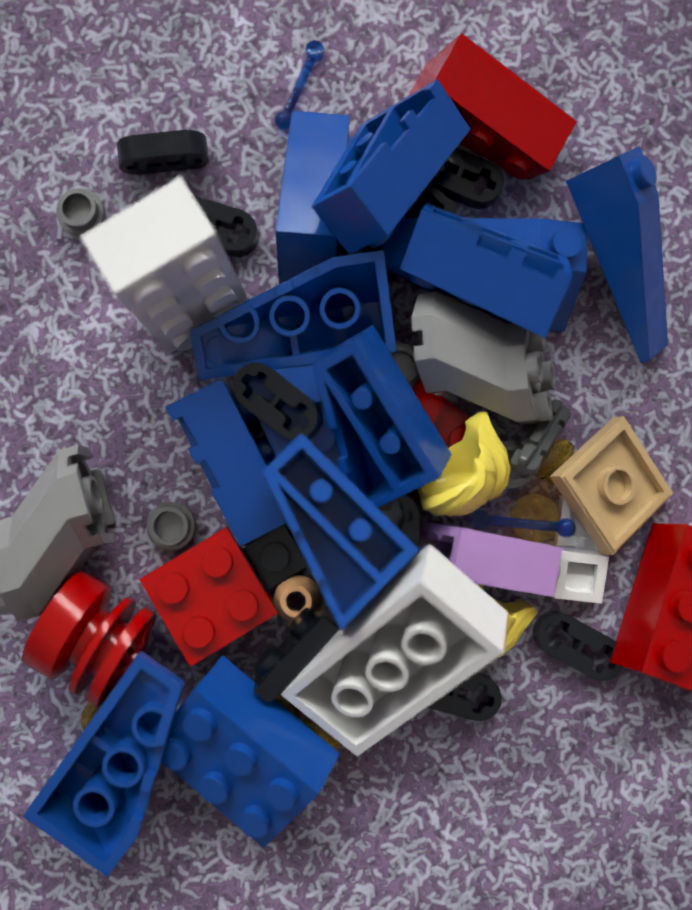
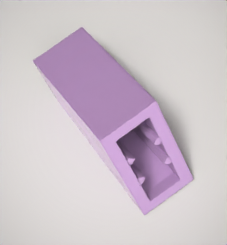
[419,521,562,597]

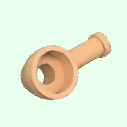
[273,574,322,635]

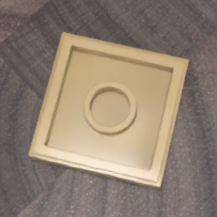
[550,416,674,555]

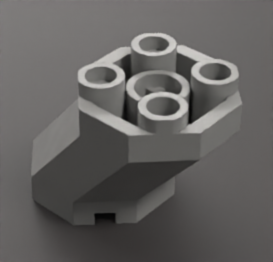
[411,291,556,425]
[0,445,115,621]

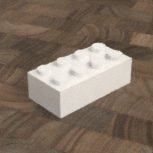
[80,176,248,354]
[280,544,508,756]

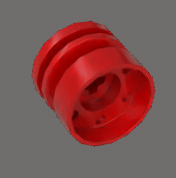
[21,571,157,708]

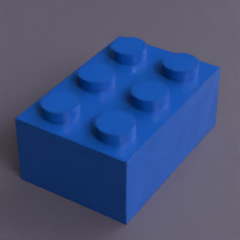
[161,655,340,848]

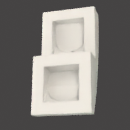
[553,495,609,604]

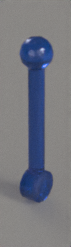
[274,40,324,130]
[471,510,576,538]

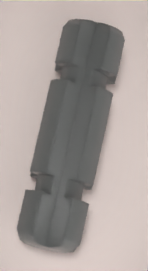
[510,399,571,479]

